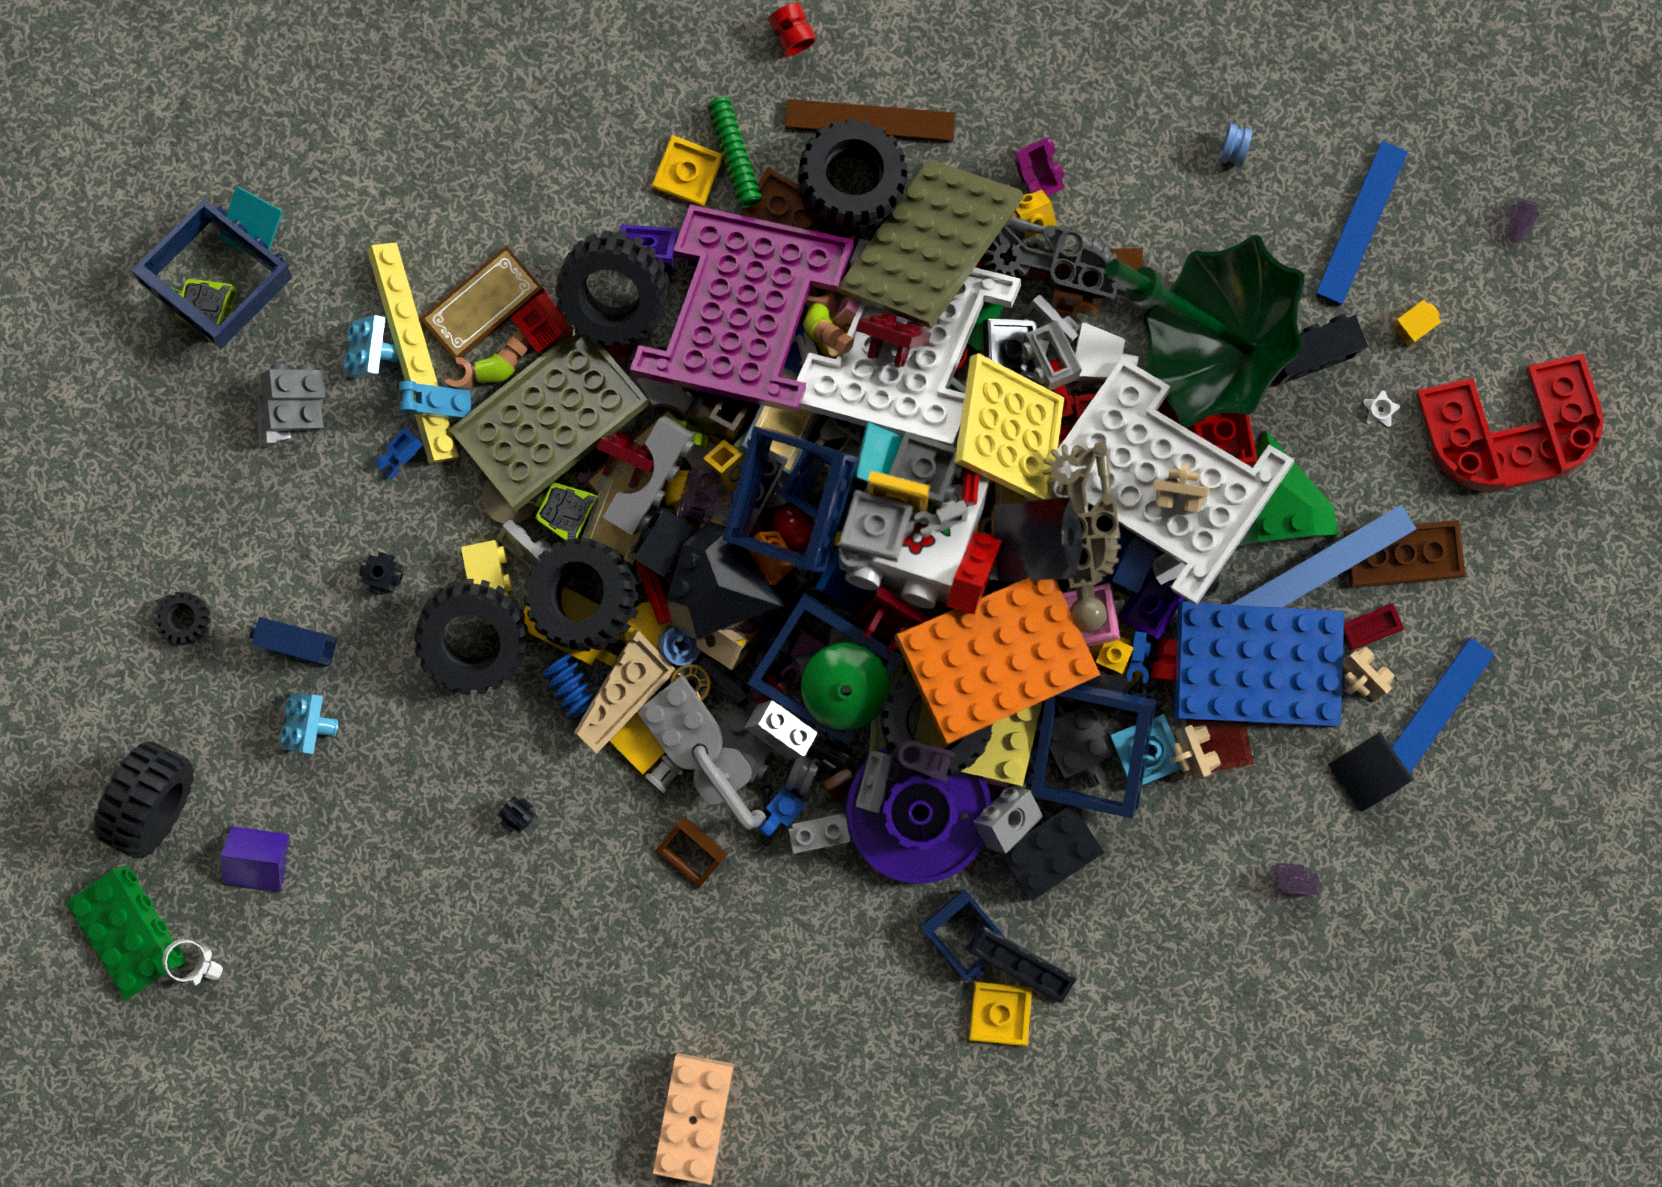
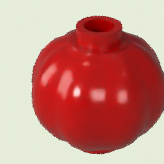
[771,501,815,552]

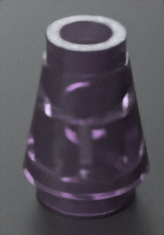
[1506,199,1540,243]

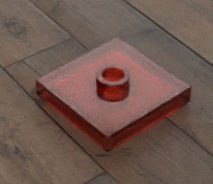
[1185,719,1254,772]

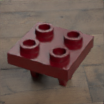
[856,313,931,368]
[597,431,654,489]
[852,587,930,655]

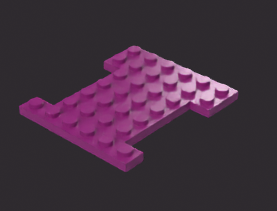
[630,205,853,413]

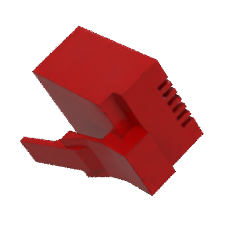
[511,289,574,353]

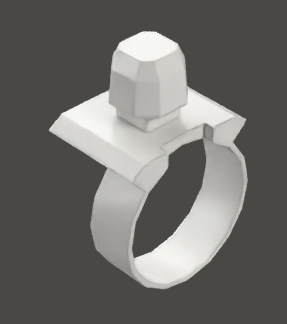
[162,939,223,985]

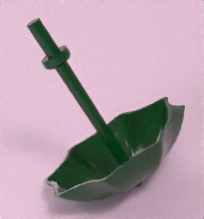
[1105,234,1305,428]

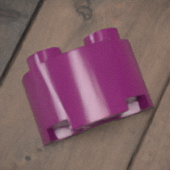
[1014,137,1065,196]

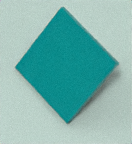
[218,186,283,257]
[855,422,903,483]

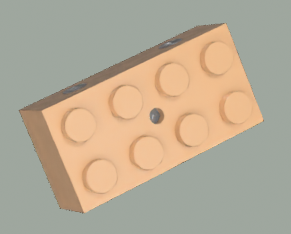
[653,1053,734,1185]

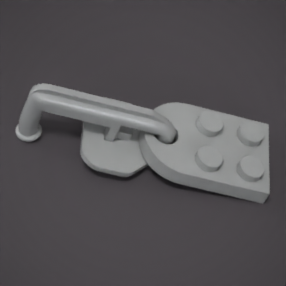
[637,676,766,829]

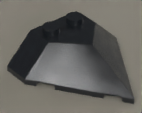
[666,521,785,640]

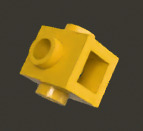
[1011,189,1057,238]

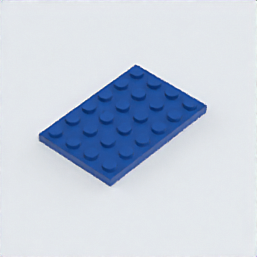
[1174,601,1344,726]

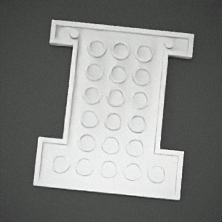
[796,239,1021,447]
[1025,358,1294,606]

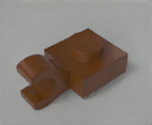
[1051,285,1102,319]

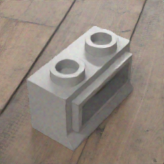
[1022,319,1082,391]
[788,813,850,854]

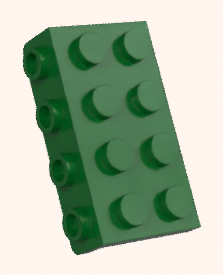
[66,866,185,1001]

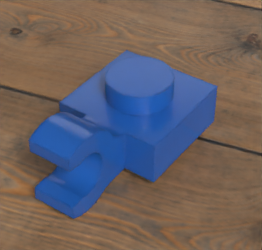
[374,427,423,479]
[1125,631,1150,684]
[758,786,806,838]

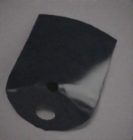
[994,497,1083,582]

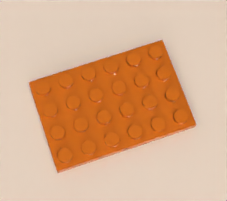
[895,577,1100,745]

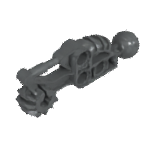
[983,216,1157,311]

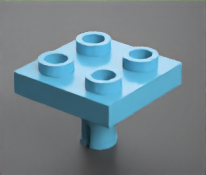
[344,315,399,379]
[280,692,338,754]
[1109,714,1181,785]

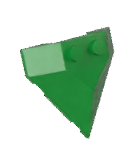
[1236,430,1338,548]

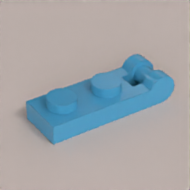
[399,381,471,420]

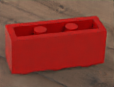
[946,532,1001,615]

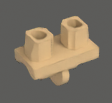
[1153,462,1210,512]
[1343,647,1394,701]
[1169,725,1221,780]

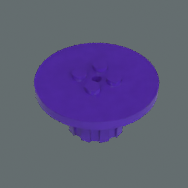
[847,746,991,884]

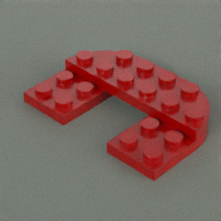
[1416,353,1603,492]

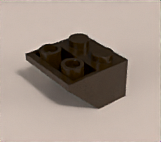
[683,391,760,446]

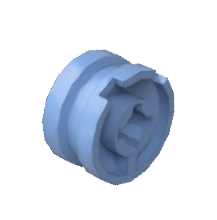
[1219,123,1253,168]
[657,625,701,666]

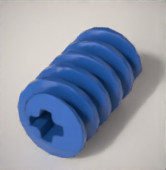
[542,654,595,719]

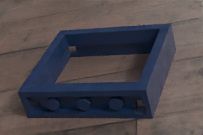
[131,199,292,349]
[722,426,858,572]
[748,591,903,744]
[1028,684,1157,819]

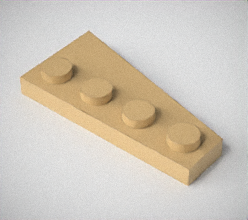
[574,630,676,754]

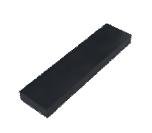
[966,924,1077,1003]

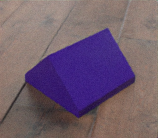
[620,224,678,272]
[1117,572,1184,643]
[221,826,290,892]

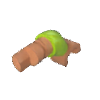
[803,287,854,354]
[444,329,531,390]

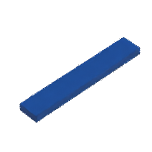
[1315,141,1408,306]
[1391,638,1495,794]

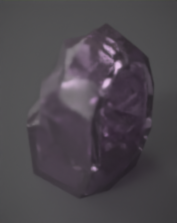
[1274,863,1322,895]

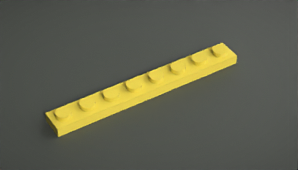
[367,243,459,464]

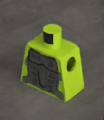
[171,279,238,328]
[528,482,597,541]

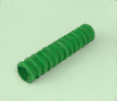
[707,97,762,208]

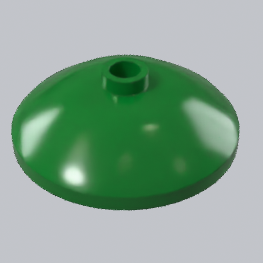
[801,642,889,730]

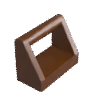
[655,816,728,889]

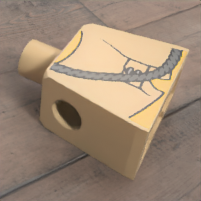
[696,621,762,670]

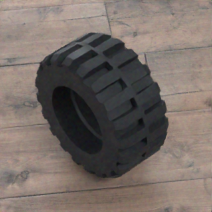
[797,118,908,234]
[555,231,669,347]
[523,538,641,651]
[414,579,528,695]
[880,672,992,778]
[93,742,194,859]

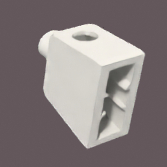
[1074,323,1138,382]

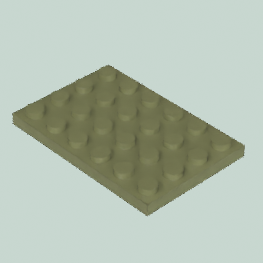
[839,159,1024,329]
[449,328,650,511]

